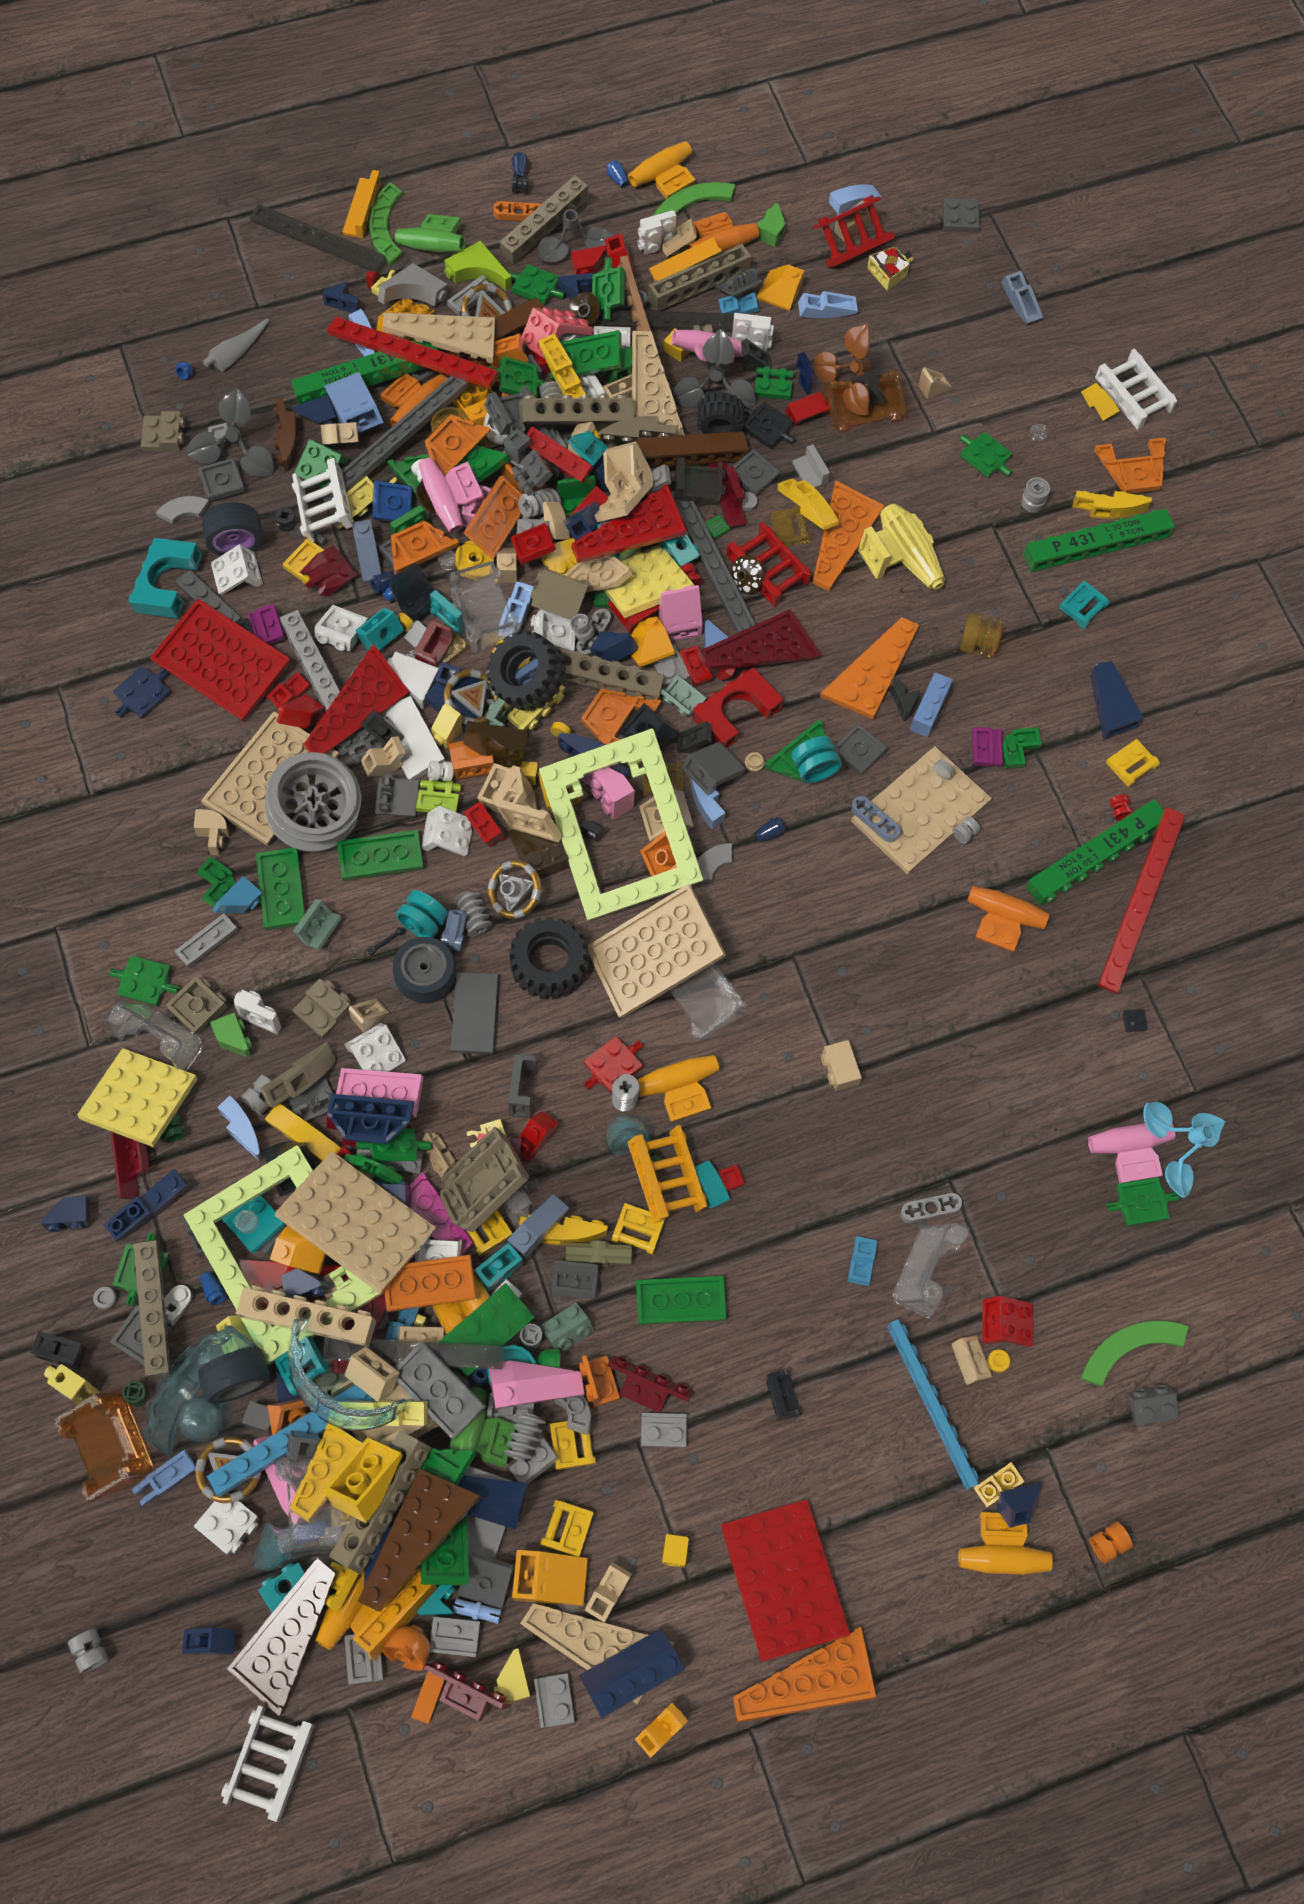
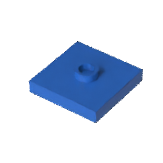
[372,481,412,522]

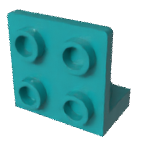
[222,1195,286,1254]

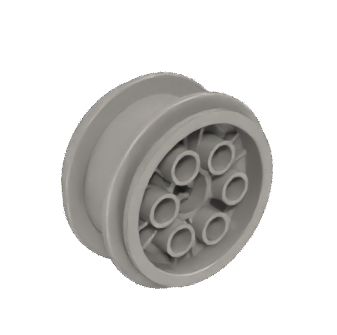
[265,752,361,852]

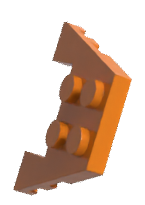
[1094,438,1166,494]
[581,689,661,745]

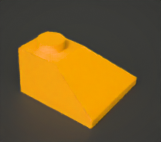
[757,265,805,311]
[629,616,675,667]
[270,1225,326,1274]

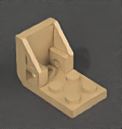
[594,441,653,522]
[493,765,562,843]

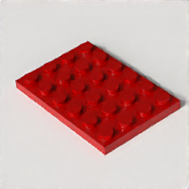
[150,599,291,722]
[720,1500,850,1663]

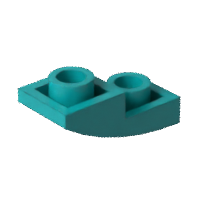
[694,1160,730,1208]

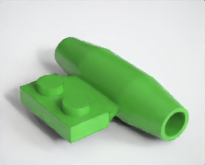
[395,214,466,253]
[450,1387,515,1475]

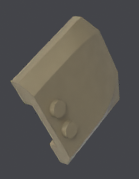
[440,1126,529,1232]

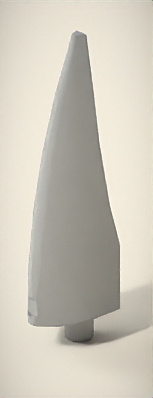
[203,318,269,372]

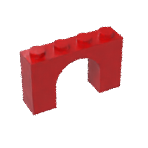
[692,667,784,749]

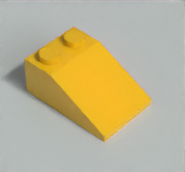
[323,1437,402,1523]

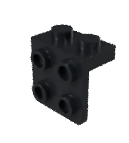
[389,563,444,621]

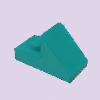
[417,1585,456,1617]

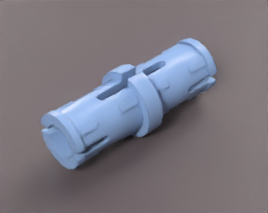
[453,1598,502,1624]

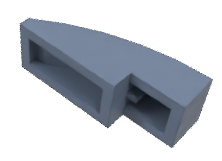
[1001,271,1043,324]

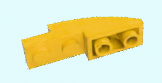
[777,478,839,530]
[1072,490,1152,519]
[519,1215,608,1245]

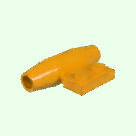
[628,141,696,199]
[637,1055,719,1122]
[432,1268,490,1334]
[958,1512,1053,1575]
[315,1570,377,1650]

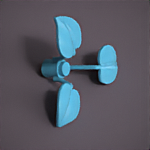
[1144,1102,1225,1198]

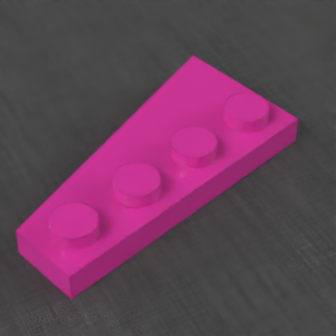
[410,1172,473,1256]

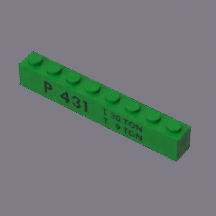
[291,340,438,405]
[1023,509,1175,573]
[1026,799,1164,906]

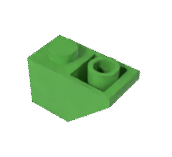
[757,202,785,247]
[210,1013,252,1058]

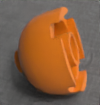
[382,1625,430,1671]

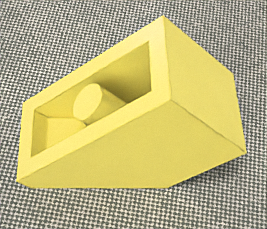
[431,703,463,749]
[494,1649,530,1703]

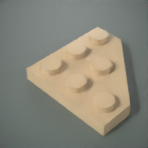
[564,555,633,592]

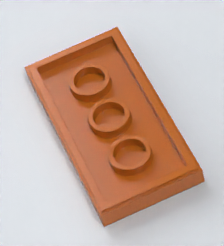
[464,475,523,559]
[384,1255,476,1312]

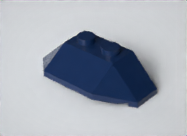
[327,1094,415,1145]

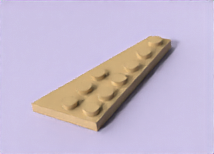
[383,313,495,363]
[632,331,684,442]
[520,1603,675,1705]

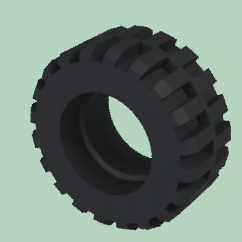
[487,631,566,711]
[509,917,589,1000]

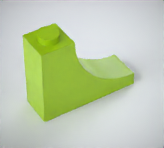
[444,241,512,291]

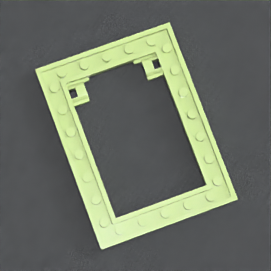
[539,728,704,921]
[184,1145,385,1365]

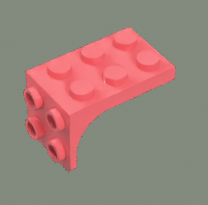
[522,307,594,358]

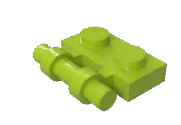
[416,780,461,813]

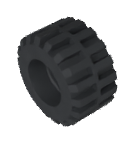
[697,392,744,434]

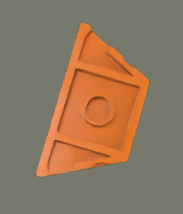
[425,414,491,476]
[391,521,459,575]

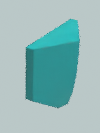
[568,430,608,466]

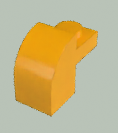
[635,1703,688,1758]

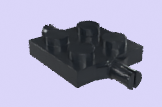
[742,402,795,449]

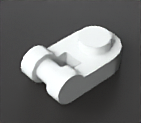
[165,1285,193,1326]

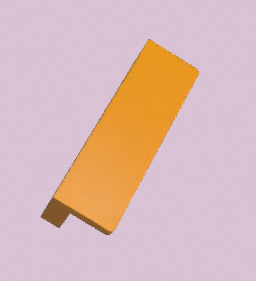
[343,170,381,238]
[649,237,722,282]
[353,1567,437,1662]

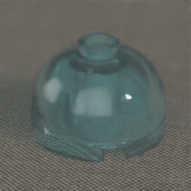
[606,1115,650,1155]
[178,1395,224,1442]
[252,1522,293,1571]

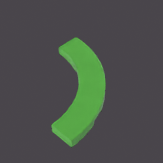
[369,182,403,266]
[653,182,735,216]
[1080,1321,1189,1387]

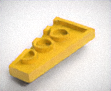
[540,538,577,575]
[290,1421,362,1523]

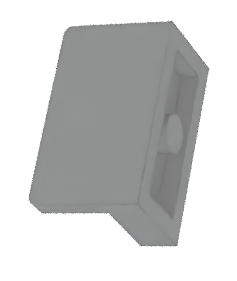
[792,444,830,489]

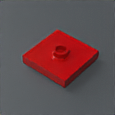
[510,522,556,565]

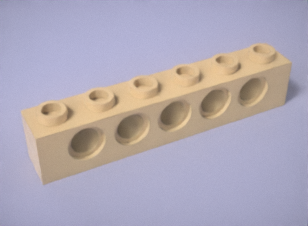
[235,1285,376,1347]

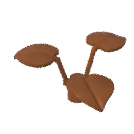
[813,324,871,415]

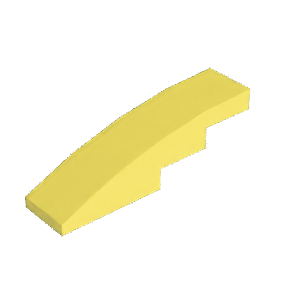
[332,1400,427,1427]

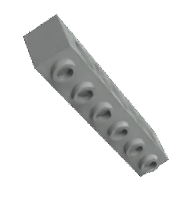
[280,610,340,712]

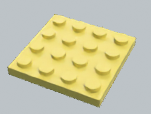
[603,545,694,618]
[77,1048,197,1147]

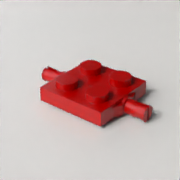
[583,1036,643,1094]

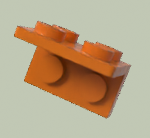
[448,741,494,780]
[579,1355,620,1407]

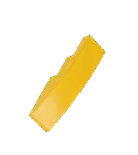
[538,333,586,412]
[265,1103,340,1162]

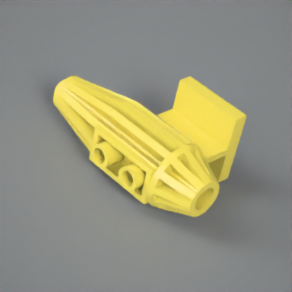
[858,504,945,590]

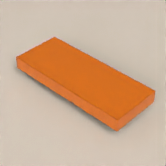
[411,1671,445,1724]

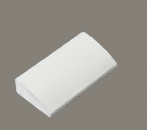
[380,696,445,780]

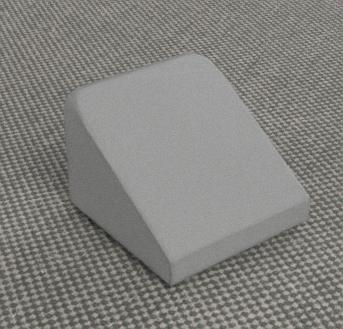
[404,620,427,648]

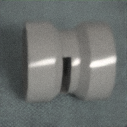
[570,614,594,641]
[952,816,980,844]
[520,1324,542,1350]

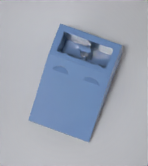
[324,372,383,435]

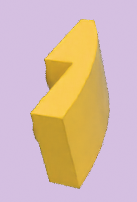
[1081,383,1120,421]
[974,1462,1025,1507]

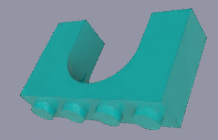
[129,538,203,618]

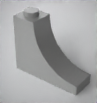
[378,263,447,306]

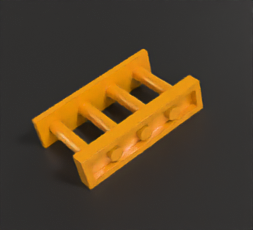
[627,1125,707,1224]

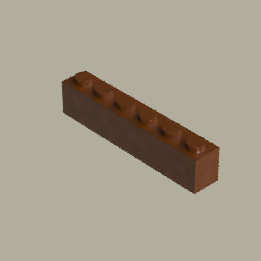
[444,298,544,362]
[637,431,749,468]

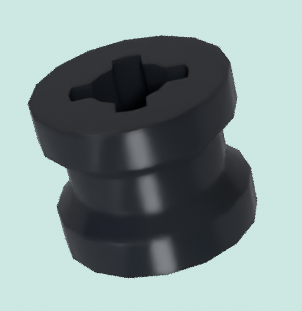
[512,174,528,194]
[275,507,296,532]

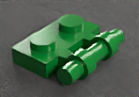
[754,366,793,401]

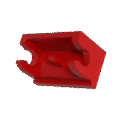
[785,391,829,426]
[464,801,506,847]

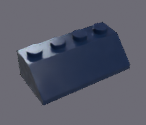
[579,1629,685,1719]

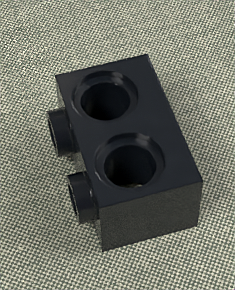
[31,1331,87,1370]

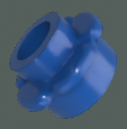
[175,362,193,379]

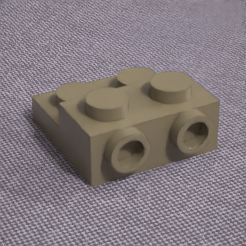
[141,411,185,452]
[165,976,228,1035]
[292,979,351,1039]

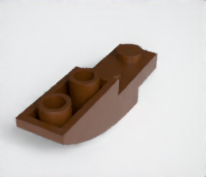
[273,397,298,472]

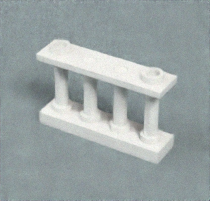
[1095,348,1177,430]
[292,458,353,543]
[221,1705,314,1822]

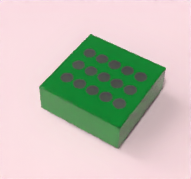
[705,515,730,541]
[594,589,611,608]

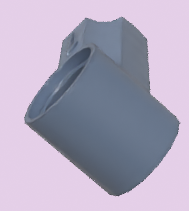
[440,909,467,953]

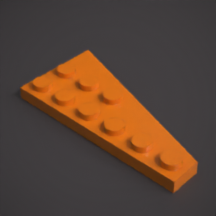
[813,480,885,592]
[820,617,919,719]
[733,1626,876,1723]

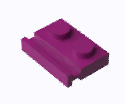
[247,603,286,645]
[972,727,1003,767]

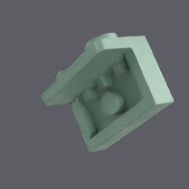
[660,675,708,717]
[486,697,512,727]
[293,899,342,950]
[539,1302,594,1354]

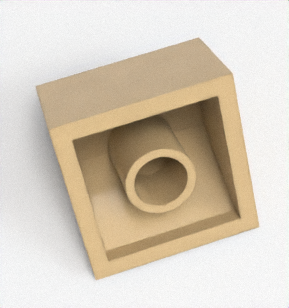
[639,789,694,842]

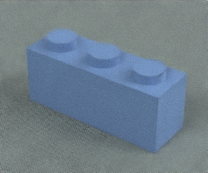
[910,673,953,738]

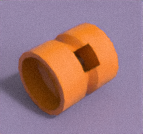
[1089,1521,1133,1564]

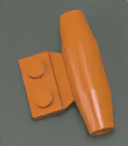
[689,212,759,252]
[380,374,448,427]
[967,886,1050,952]

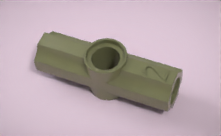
[566,1241,632,1267]

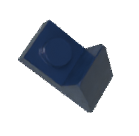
[557,273,593,300]
[322,282,361,313]

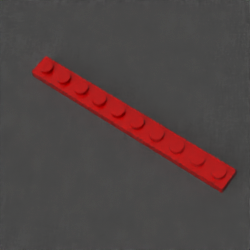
[327,317,499,389]
[1097,807,1185,994]

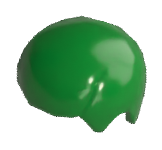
[535,1349,560,1368]

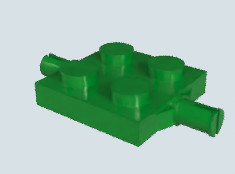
[592,257,625,321]
[508,264,565,305]
[489,356,549,397]
[960,432,1013,478]
[109,955,180,1007]
[356,1128,431,1161]
[1106,1177,1179,1227]
[113,1233,170,1307]

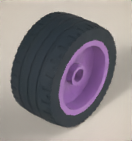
[202,502,262,556]

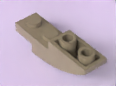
[598,416,676,442]
[260,1042,336,1108]

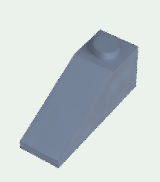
[352,519,381,583]
[508,1194,570,1258]

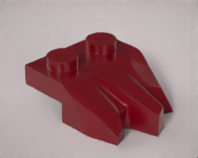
[300,545,357,596]

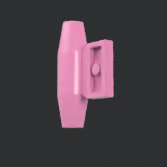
[672,330,742,364]
[419,458,484,533]
[1088,1123,1175,1183]

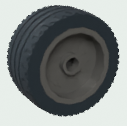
[393,937,456,1003]
[198,1347,271,1404]

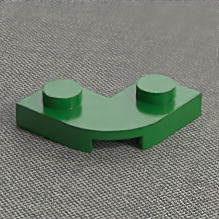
[1002,727,1042,769]
[197,856,235,908]
[344,1153,403,1184]

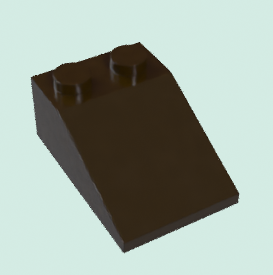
[463,721,527,768]
[508,829,568,881]

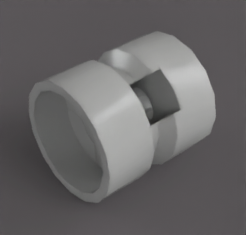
[1021,477,1050,513]
[241,1075,271,1115]
[67,1629,109,1674]

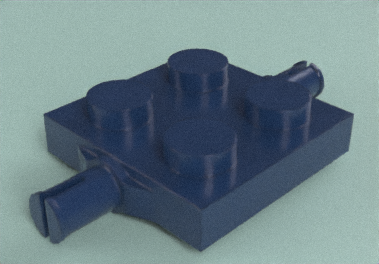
[113,666,171,719]

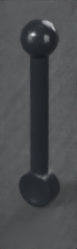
[367,927,404,955]

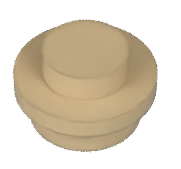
[745,752,765,772]

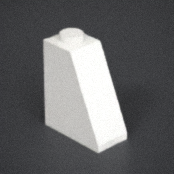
[387,652,439,710]

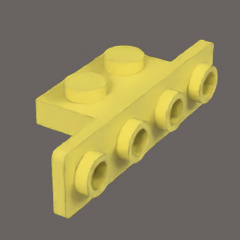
[337,476,397,529]
[507,685,565,730]

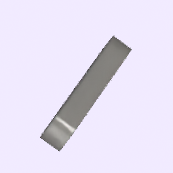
[576,609,611,657]
[900,1193,962,1223]

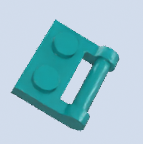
[1059,581,1110,629]
[430,590,465,636]
[275,1336,329,1396]

